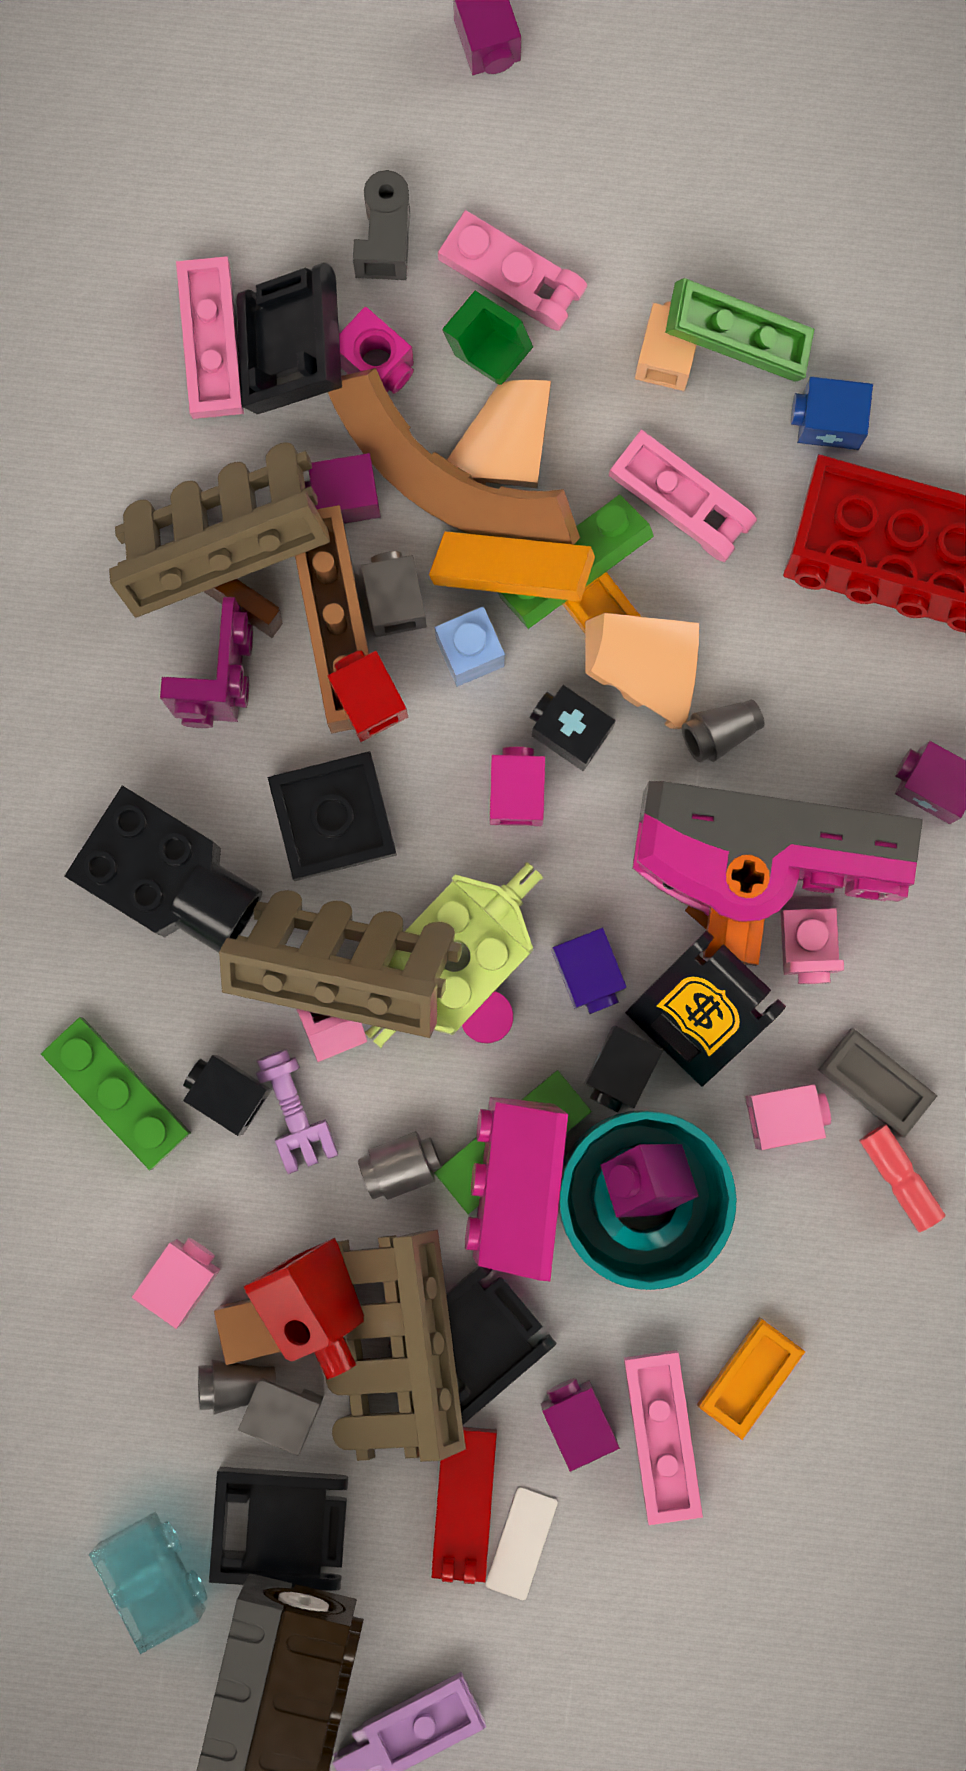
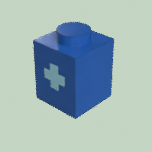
[791,377,873,450]

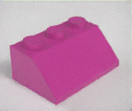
[465,1097,568,1282]

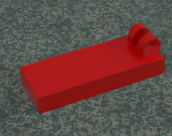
[431,1427,497,1584]

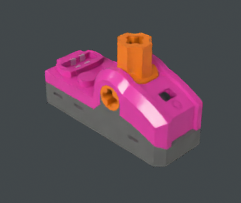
[632,781,923,966]

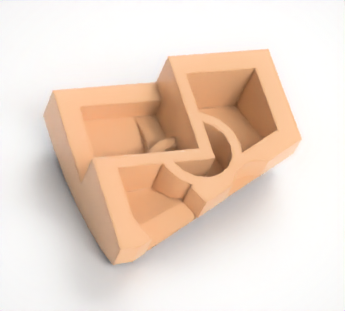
[447,380,551,488]
[585,613,699,729]

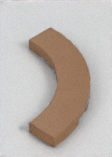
[328,368,580,545]

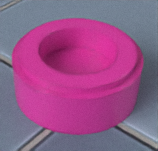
[462,991,513,1044]

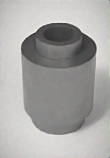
[358,1131,442,1200]

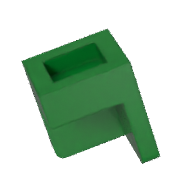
[442,290,533,385]

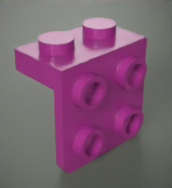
[160,597,253,728]

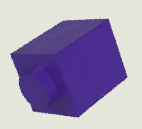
[551,927,627,1014]

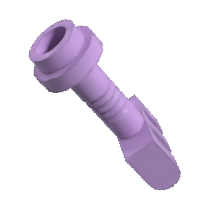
[256,1049,338,1174]

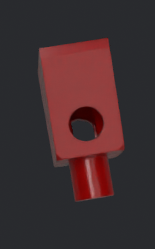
[243,1237,364,1379]

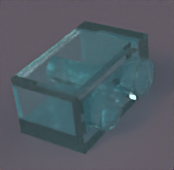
[89,1511,207,1654]

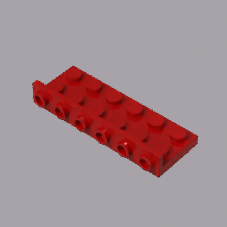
[783,454,966,633]

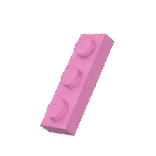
[176,256,244,419]
[623,1350,703,1525]

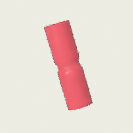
[859,1124,946,1232]

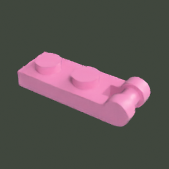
[438,210,588,331]
[609,429,757,562]

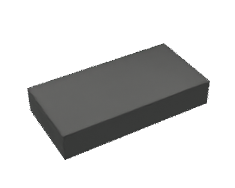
[818,1028,938,1138]

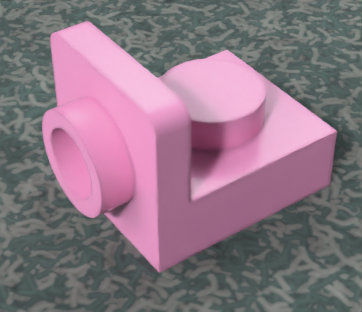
[781,908,844,984]

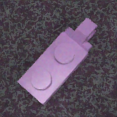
[332,1672,486,1771]

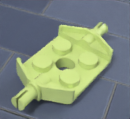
[365,862,543,1048]

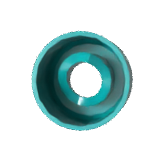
[558,1110,737,1290]

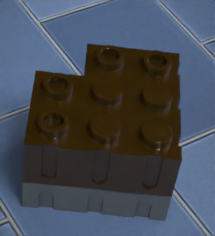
[196,1573,364,1771]

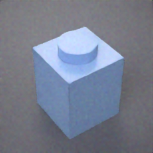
[435,606,505,687]

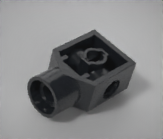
[64,785,262,953]

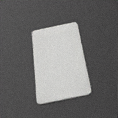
[486,1487,558,1600]

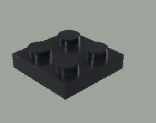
[267,751,397,881]

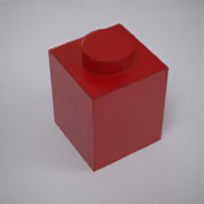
[327,650,409,742]

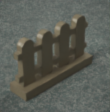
[109,442,330,618]
[219,890,462,1038]
[325,1230,466,1462]

